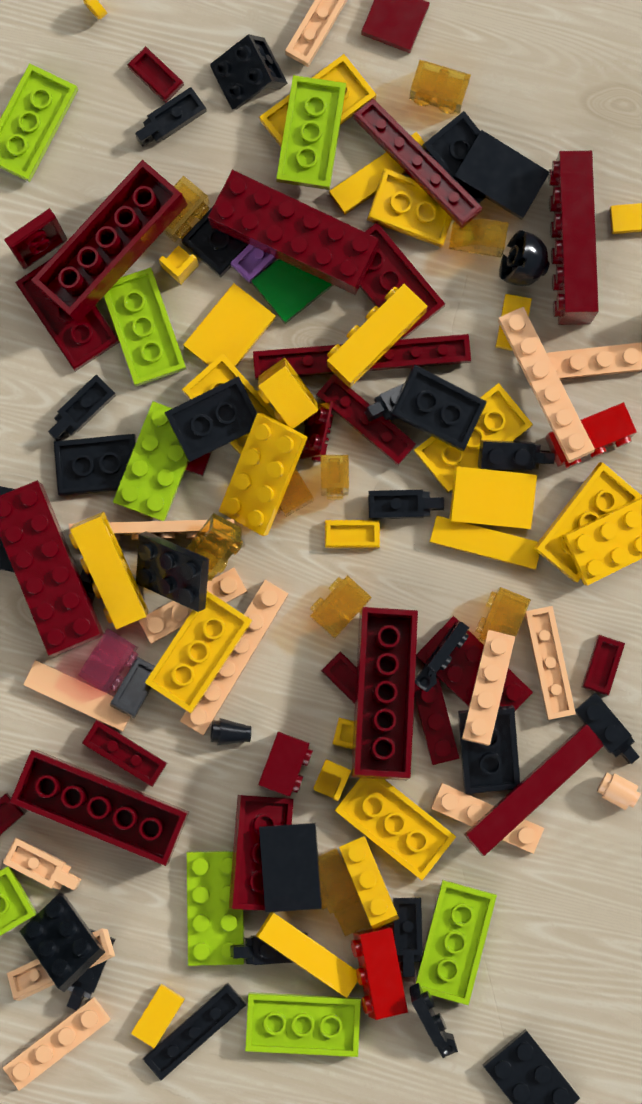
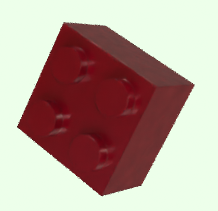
[258,731,313,797]

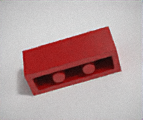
[545,402,637,468]
[351,926,408,1020]

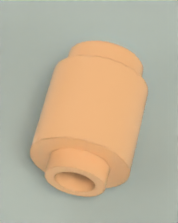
[597,772,641,810]

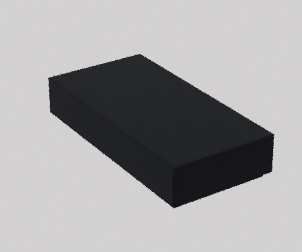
[110,657,155,718]

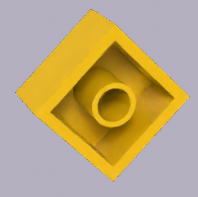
[257,357,318,429]

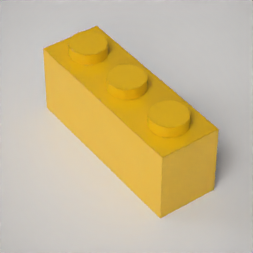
[339,836,399,930]

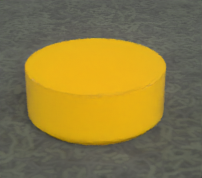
[83,0,108,20]

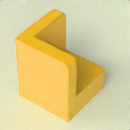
[158,245,199,285]
[313,759,351,801]

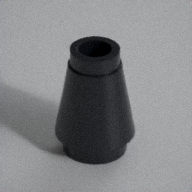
[210,718,251,745]

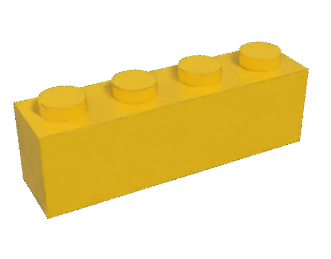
[327,284,428,388]
[69,511,149,629]

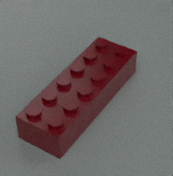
[548,150,599,325]
[31,159,188,324]
[208,169,379,295]
[0,480,105,657]
[351,607,418,781]
[9,750,189,866]

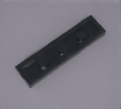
[143,983,246,1081]

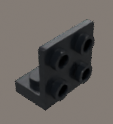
[210,34,288,110]

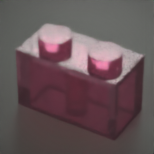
[78,628,139,694]

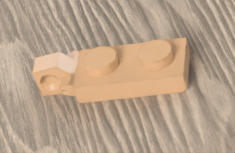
[3,837,82,890]

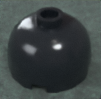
[499,230,550,286]

